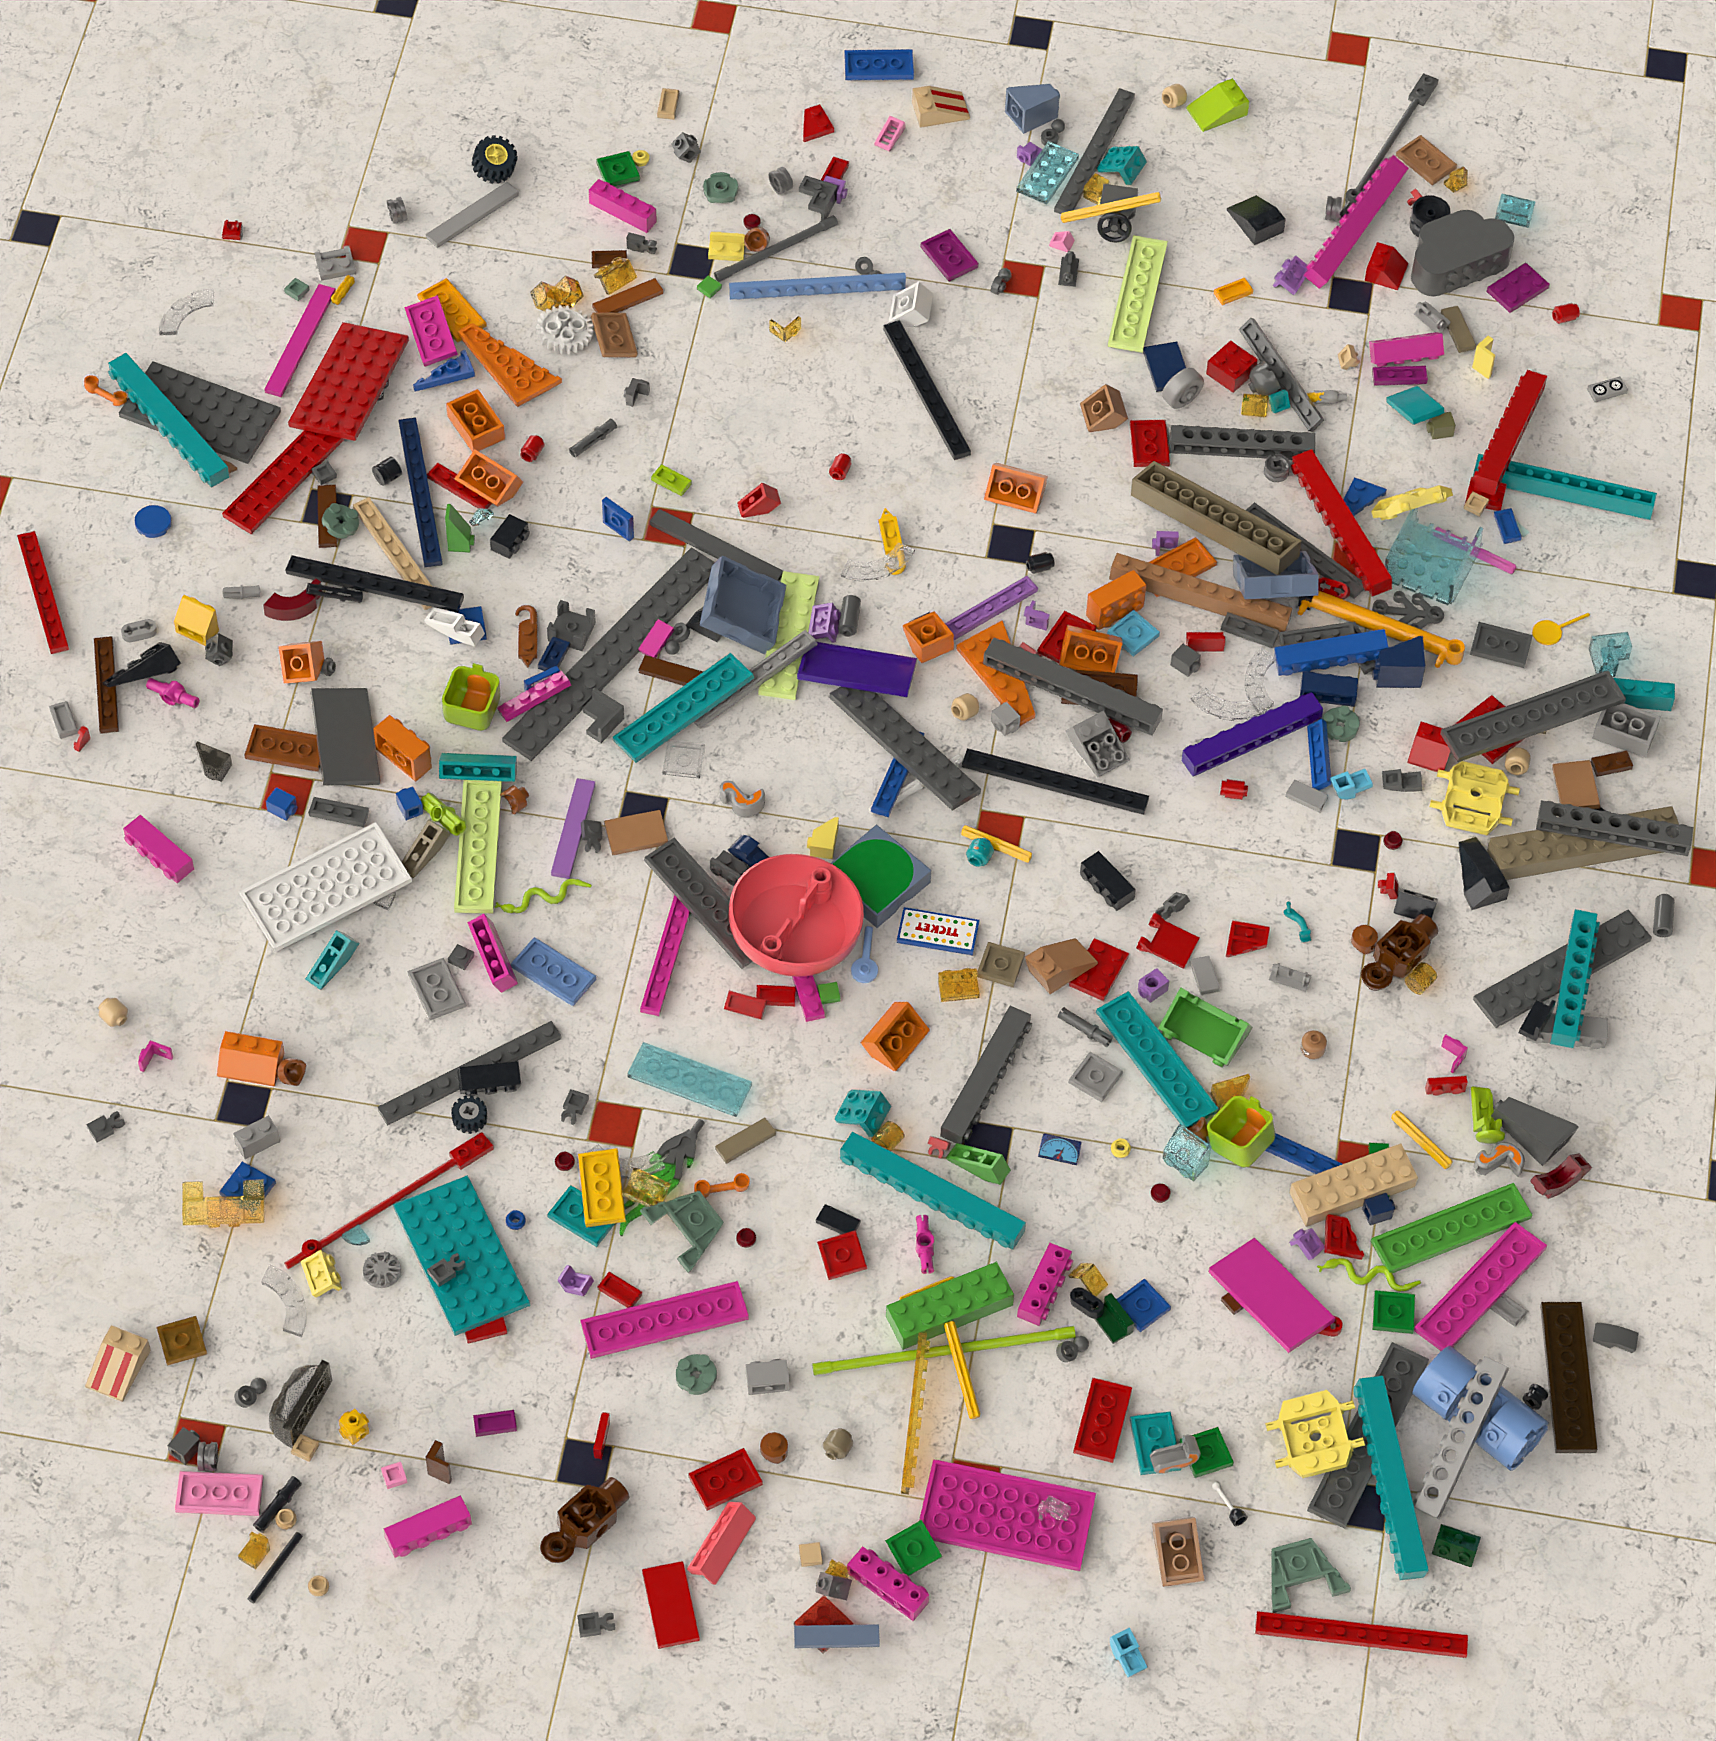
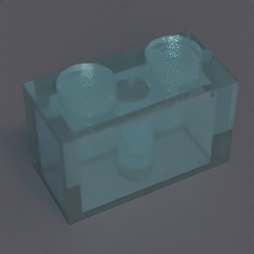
[1495,194,1535,228]

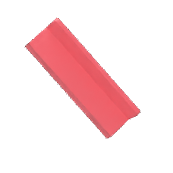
[687,1502,756,1585]

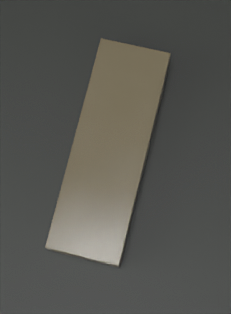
[1441,306,1476,353]
[715,1117,776,1164]

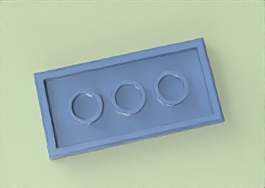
[511,937,596,1006]

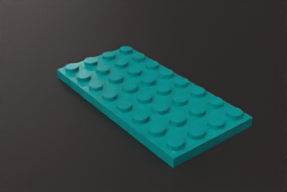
[393,1175,530,1336]

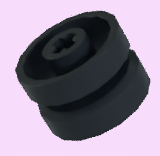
[1409,195,1451,238]

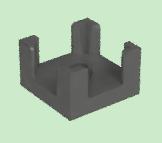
[547,600,596,651]

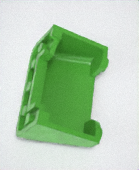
[1158,987,1253,1068]

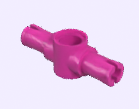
[146,678,200,709]
[916,1215,934,1274]

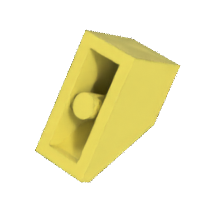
[807,817,839,859]

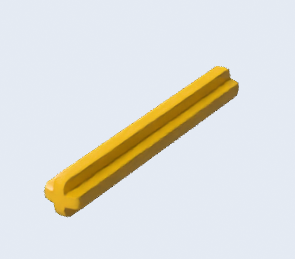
[961,825,1032,863]
[1391,1110,1453,1169]

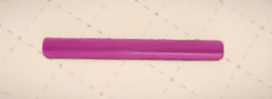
[1433,527,1516,574]

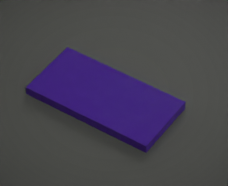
[797,642,917,697]

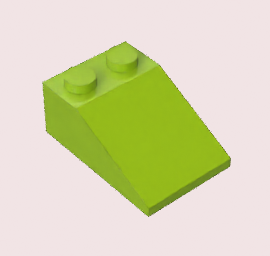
[1186,78,1249,132]

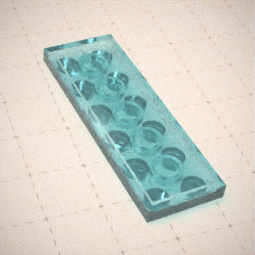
[627,1042,752,1117]

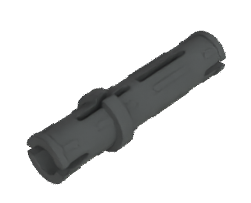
[569,418,617,458]
[1058,1007,1113,1047]

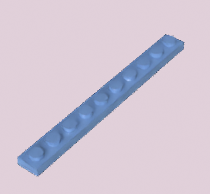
[729,273,906,300]

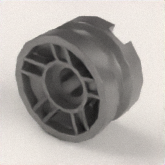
[768,167,793,194]
[1325,196,1342,221]
[387,197,407,224]
[1264,454,1290,483]
[197,1442,218,1471]

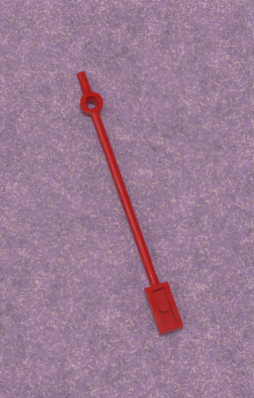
[284,1132,494,1270]

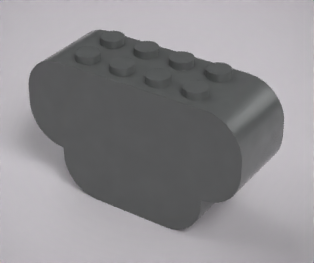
[1411,210,1514,297]

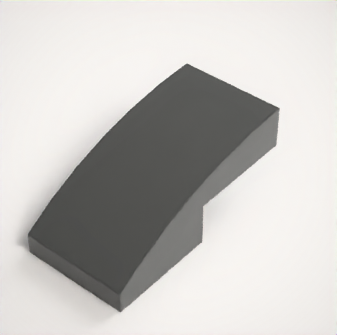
[1382,769,1422,792]
[1593,1322,1639,1353]

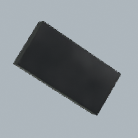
[816,1204,861,1234]

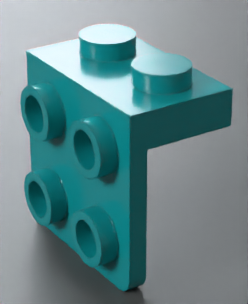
[1097,146,1147,185]
[835,1090,892,1137]

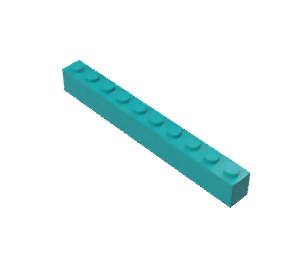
[108,353,229,488]
[1473,454,1657,520]
[840,1131,1026,1250]
[1353,1376,1429,1580]

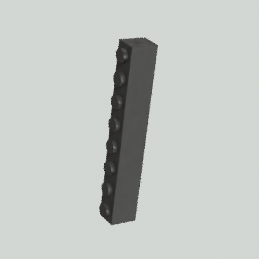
[940,1005,1032,1145]

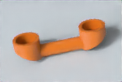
[84,375,127,406]
[694,1173,750,1198]

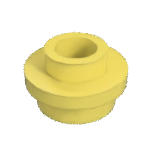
[632,150,649,167]
[1111,1138,1131,1158]

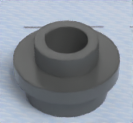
[321,657,336,676]

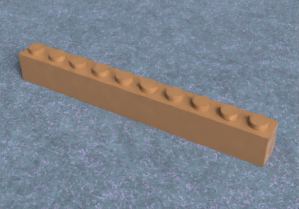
[1109,553,1293,632]

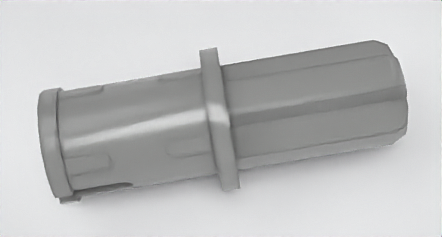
[223,585,260,599]

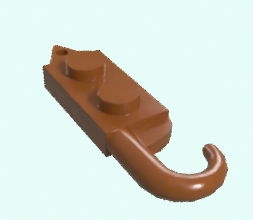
[515,605,537,668]

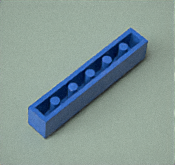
[1274,629,1389,676]

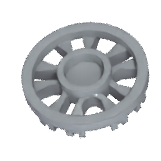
[363,1251,401,1288]

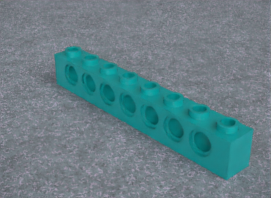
[1550,909,1600,1048]

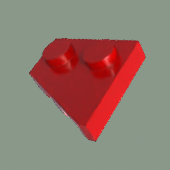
[803,104,834,142]
[1226,920,1270,958]
[1324,1214,1364,1260]

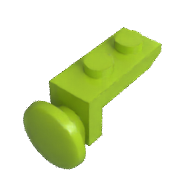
[1471,1086,1505,1144]

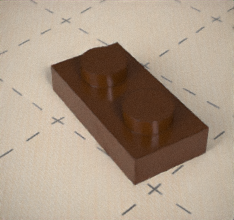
[1590,750,1633,777]

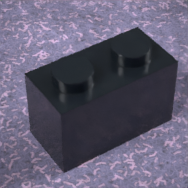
[490,514,530,559]

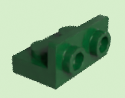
[1432,1524,1481,1567]

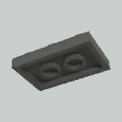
[1470,622,1533,668]

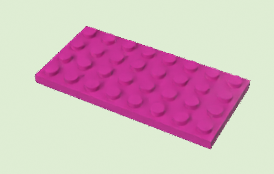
[919,1459,1096,1571]

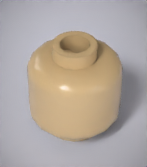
[1162,84,1187,108]
[951,693,979,721]
[1505,747,1530,775]
[98,998,128,1027]

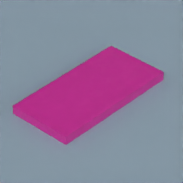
[1208,1238,1335,1353]

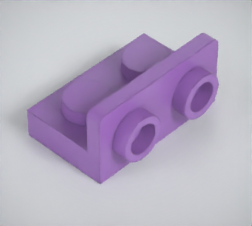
[1272,255,1307,295]
[808,602,841,643]

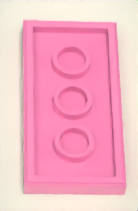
[175,1471,264,1516]

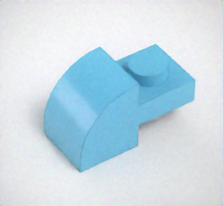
[1330,769,1373,800]
[1110,1627,1147,1677]

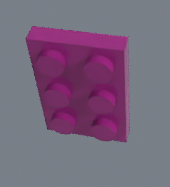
[920,229,979,282]
[1486,263,1550,313]

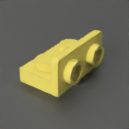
[708,232,745,261]
[301,1250,342,1298]

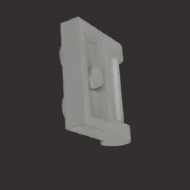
[314,246,356,281]

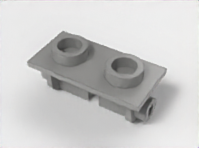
[1414,301,1451,333]
[1269,963,1312,992]

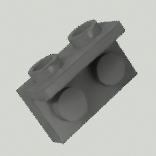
[710,850,750,886]

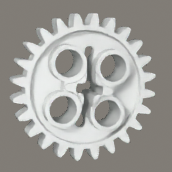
[536,305,594,354]

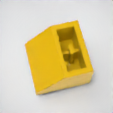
[174,595,219,646]

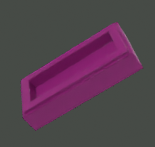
[473,1410,517,1437]

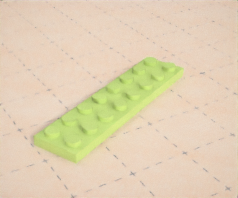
[1108,235,1168,353]
[758,571,819,700]
[454,780,502,913]

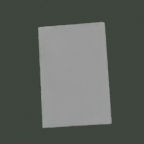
[407,958,466,1020]

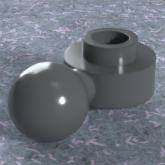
[1041,119,1065,147]
[855,257,882,275]
[990,268,1012,295]
[665,622,690,655]
[1056,1336,1089,1363]
[234,1378,267,1408]

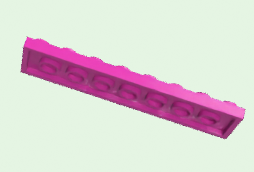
[1414,1222,1547,1351]
[580,1281,749,1359]

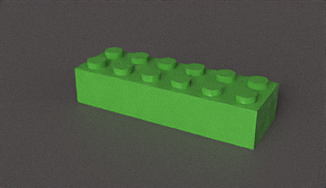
[886,1261,1014,1350]

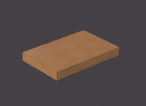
[1396,135,1457,186]
[591,313,638,357]
[1552,760,1600,809]
[604,810,668,856]

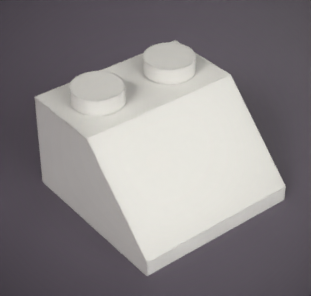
[889,282,933,327]

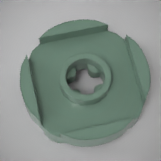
[703,172,738,203]
[322,503,359,539]
[1323,706,1360,742]
[676,1354,717,1395]

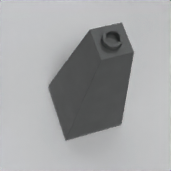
[1491,1097,1579,1166]

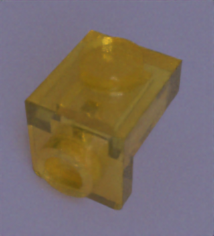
[1444,166,1468,193]

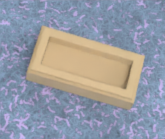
[657,88,679,120]

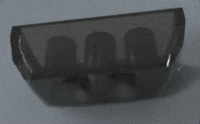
[269,1360,332,1448]

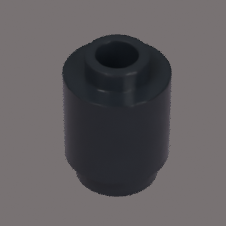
[1026,552,1055,574]

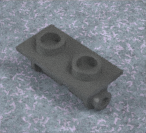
[1058,251,1079,287]

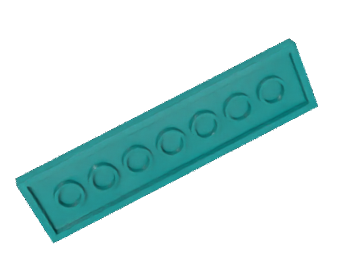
[613,653,754,763]
[1096,991,1219,1128]

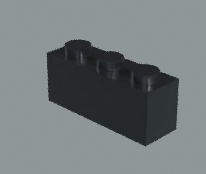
[1080,851,1136,911]
[457,1061,521,1097]

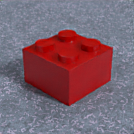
[1206,340,1258,393]

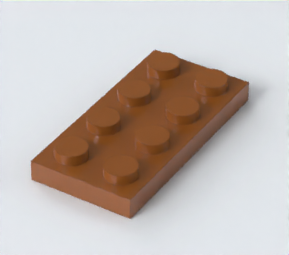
[244,724,320,772]

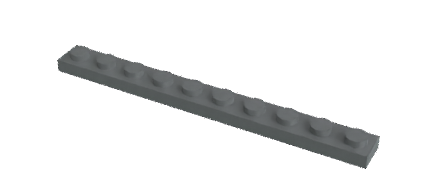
[1054,88,1135,214]
[378,1021,561,1126]

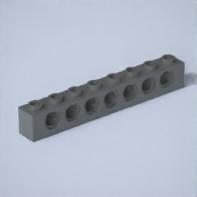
[1170,425,1315,460]
[1536,800,1694,856]

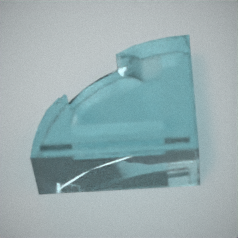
[469,508,494,526]
[342,1224,370,1246]

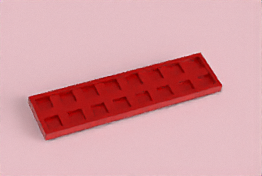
[222,430,344,534]

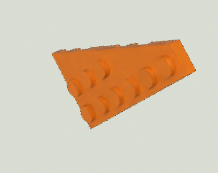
[458,323,562,407]
[956,620,1035,726]

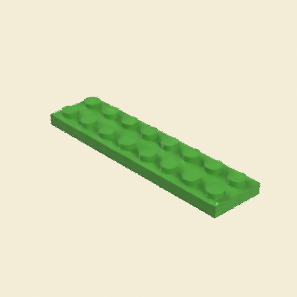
[1371,1183,1532,1273]

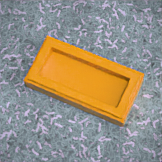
[1214,278,1253,305]

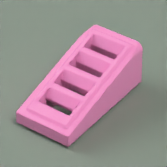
[874,116,906,152]

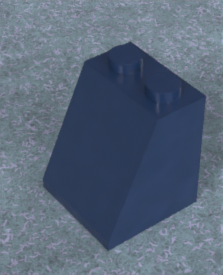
[1372,636,1425,688]

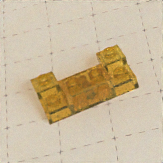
[182,1179,265,1228]

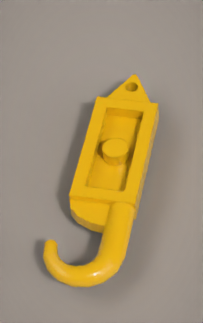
[878,508,906,575]

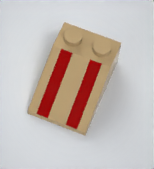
[912,86,970,128]
[85,1325,151,1402]

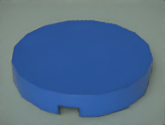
[135,505,171,538]

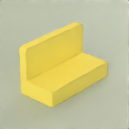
[1472,336,1495,379]

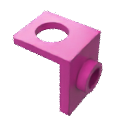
[1441,1034,1468,1073]
[138,1040,173,1072]

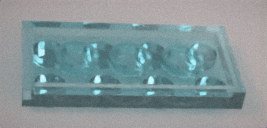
[1016,141,1079,204]

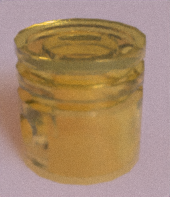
[1405,962,1437,995]
[871,1121,905,1151]

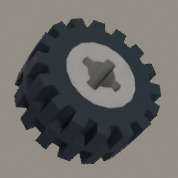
[451,1095,487,1134]

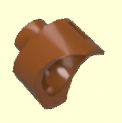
[744,227,770,252]
[500,785,529,815]
[1351,925,1378,954]
[277,1058,307,1086]
[1181,1117,1208,1147]
[760,1432,788,1464]

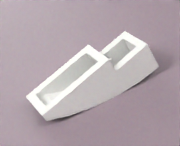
[424,607,485,647]

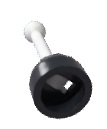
[1212,1482,1248,1526]

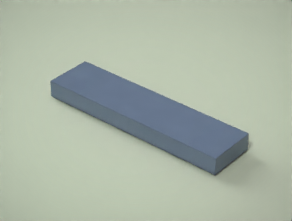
[794,1624,880,1649]

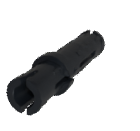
[306,583,363,603]
[253,1476,302,1533]

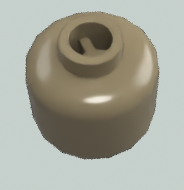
[823,1428,853,1460]

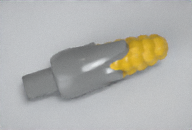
[1306,390,1347,404]

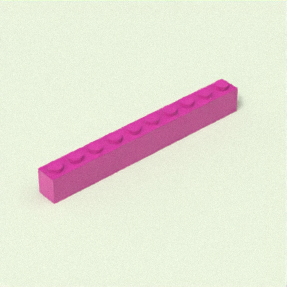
[1304,155,1409,289]

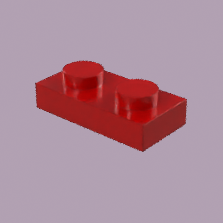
[1425,1076,1468,1096]

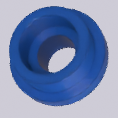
[506,1210,526,1230]

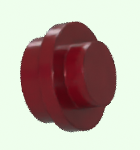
[743,214,761,230]
[1383,831,1403,850]
[555,1151,575,1171]
[1150,1183,1171,1203]
[736,1228,756,1248]

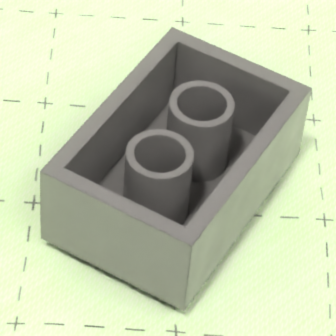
[1592,703,1661,757]

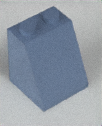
[1005,84,1060,134]

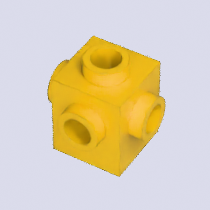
[338,1408,369,1445]

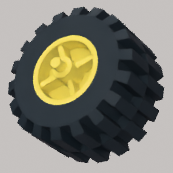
[472,135,518,184]

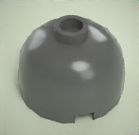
[1248,361,1281,398]

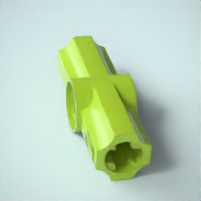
[421,793,466,836]

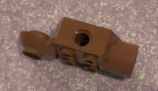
[1361,914,1438,991]
[540,1477,630,1563]

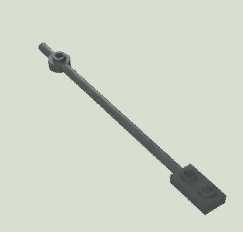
[1340,73,1439,217]

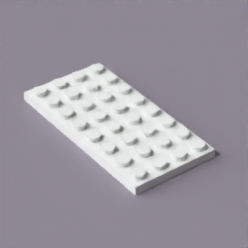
[239,822,412,952]

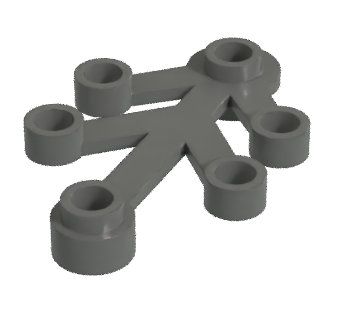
[1372,591,1444,629]

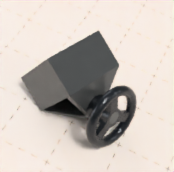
[1097,184,1138,243]

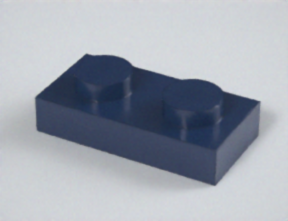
[538,637,570,671]

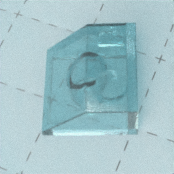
[1162,1124,1212,1182]

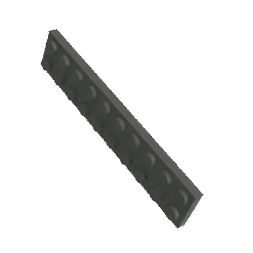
[1441,670,1626,762]
[829,687,981,811]
[1473,909,1652,1028]
[1307,1342,1429,1529]

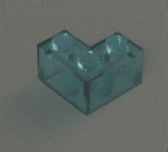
[1588,632,1632,677]

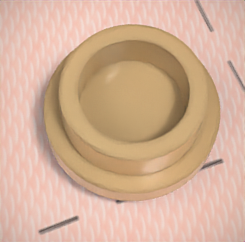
[275,1509,297,1529]
[308,1575,329,1596]

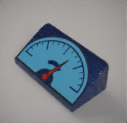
[1038,1133,1082,1166]

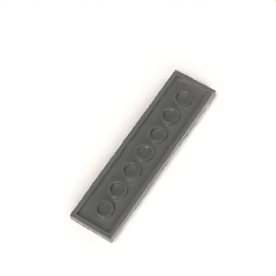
[644,837,753,969]

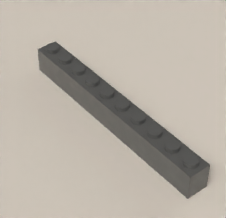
[983,638,1163,736]

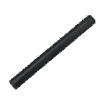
[247,1532,303,1604]

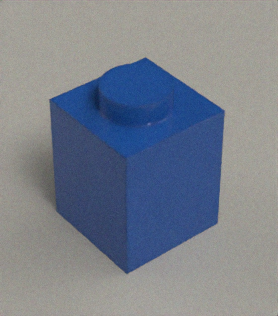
[396,786,423,821]
[266,787,297,821]

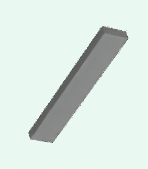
[426,182,519,248]

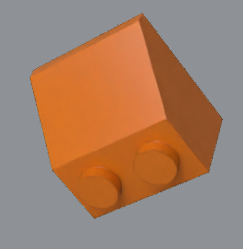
[903,611,954,663]
[278,641,324,683]

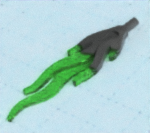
[620,1119,705,1236]

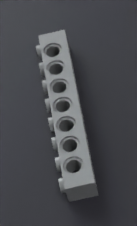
[1413,1356,1509,1519]

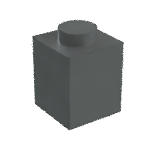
[1170,643,1201,677]
[167,1427,200,1465]

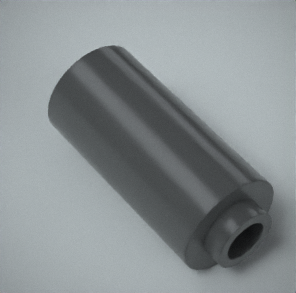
[838,595,861,637]
[1653,894,1675,937]

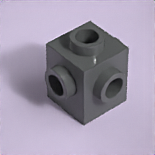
[671,132,701,163]
[205,633,233,666]

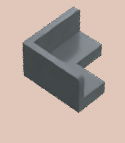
[799,175,837,221]
[583,688,624,743]

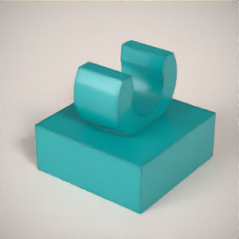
[1268,389,1291,413]

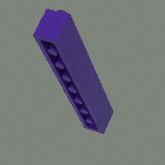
[1181,692,1323,777]

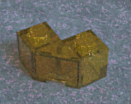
[530,275,584,312]

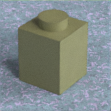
[1426,412,1456,440]

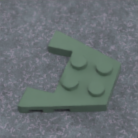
[640,1191,724,1273]
[1271,1538,1351,1613]

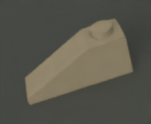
[402,820,451,878]

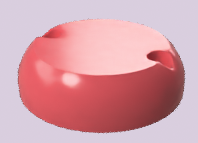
[729,854,864,977]

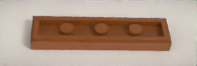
[592,278,663,313]

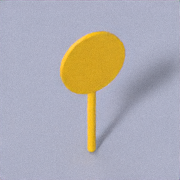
[1532,613,1590,645]

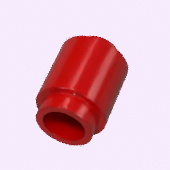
[1552,303,1580,324]
[520,435,545,462]
[829,453,851,480]
[1220,779,1248,800]

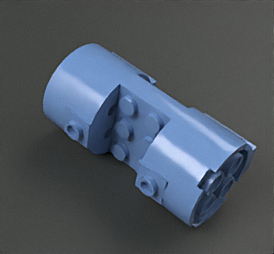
[1412,1346,1549,1471]

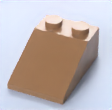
[1025,938,1098,994]
[1152,1517,1204,1587]

